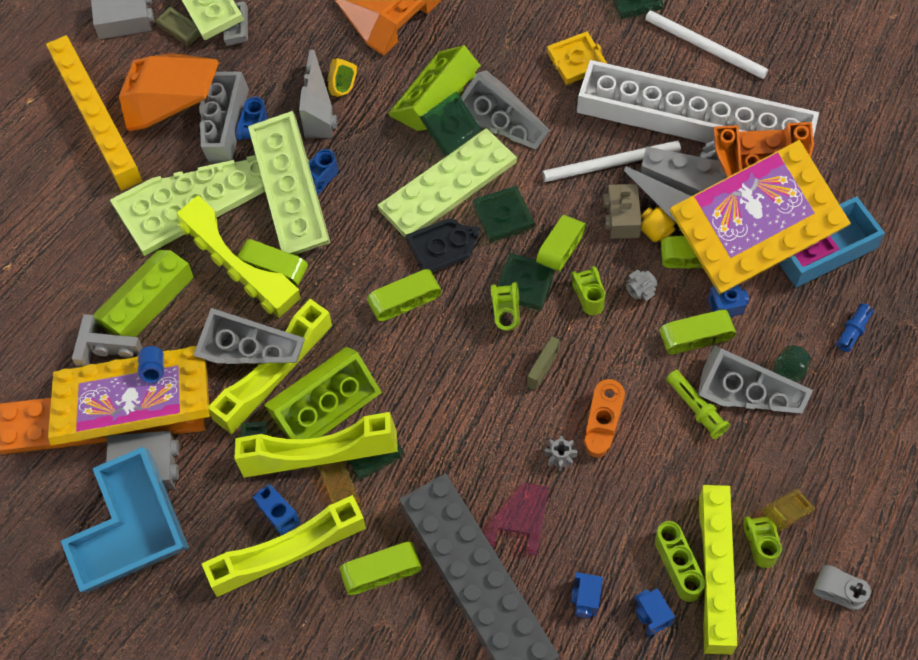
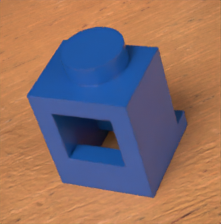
[708,285,749,317]
[571,572,603,618]
[634,588,675,637]

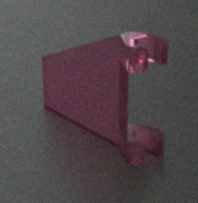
[485,483,549,555]

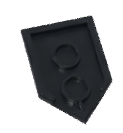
[405,218,481,273]

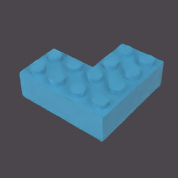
[779,196,885,287]
[61,447,189,592]

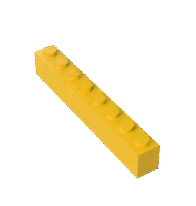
[46,35,143,191]

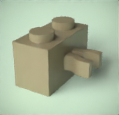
[603,184,641,239]

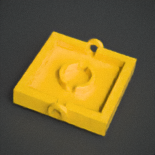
[547,32,607,85]

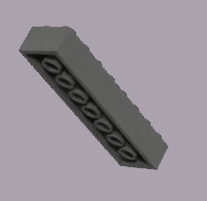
[399,473,560,660]

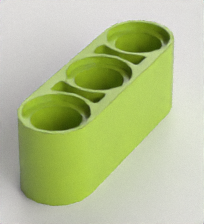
[536,214,586,272]
[661,236,703,268]
[236,239,308,287]
[367,269,442,321]
[659,310,736,355]
[655,521,705,602]
[339,542,422,595]

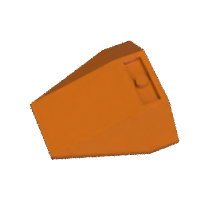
[334,0,442,56]
[119,53,219,131]
[713,122,814,178]

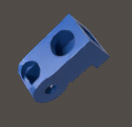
[252,484,301,536]

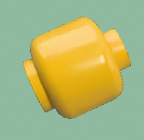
[641,207,676,242]

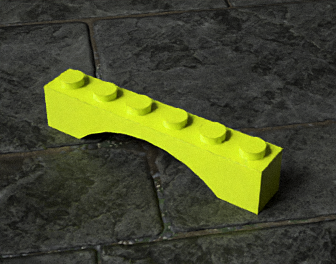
[176,195,300,318]
[209,299,332,434]
[235,412,398,478]
[699,485,737,655]
[202,495,366,597]

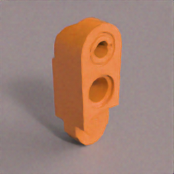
[584,379,625,457]

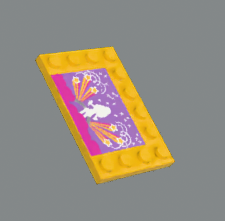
[670,140,851,295]
[48,346,210,446]

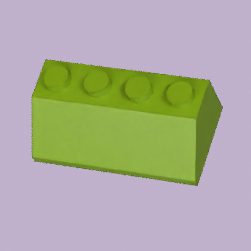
[388,45,481,131]
[93,250,194,337]
[264,347,382,439]

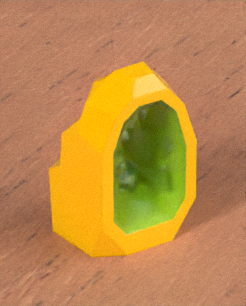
[327,58,357,97]

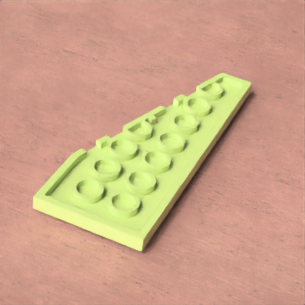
[110,155,309,256]

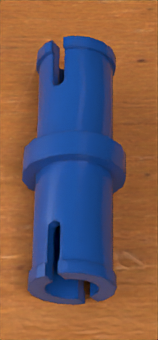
[836,303,874,352]

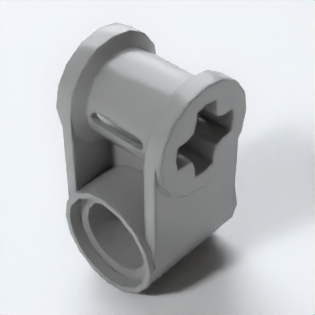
[813,565,871,610]

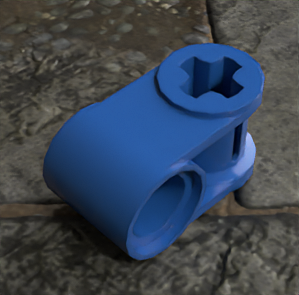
[236,97,268,140]
[308,149,339,195]

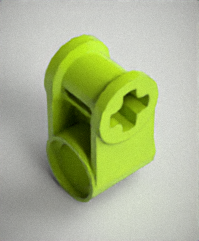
[570,266,605,316]
[491,282,520,331]
[744,513,782,568]

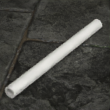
[645,10,769,79]
[542,140,681,182]

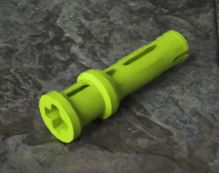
[666,369,730,439]

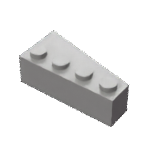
[199,72,249,164]
[640,146,726,196]

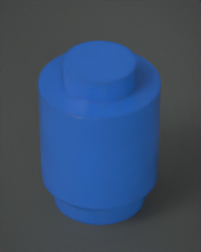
[138,346,164,383]

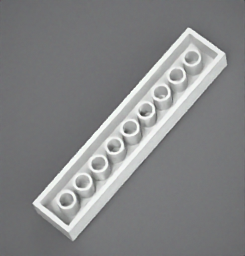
[577,60,819,143]

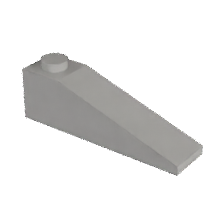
[299,50,337,138]
[452,70,550,149]
[624,166,691,231]
[194,308,305,364]
[698,345,813,413]

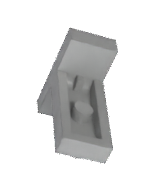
[72,314,143,367]

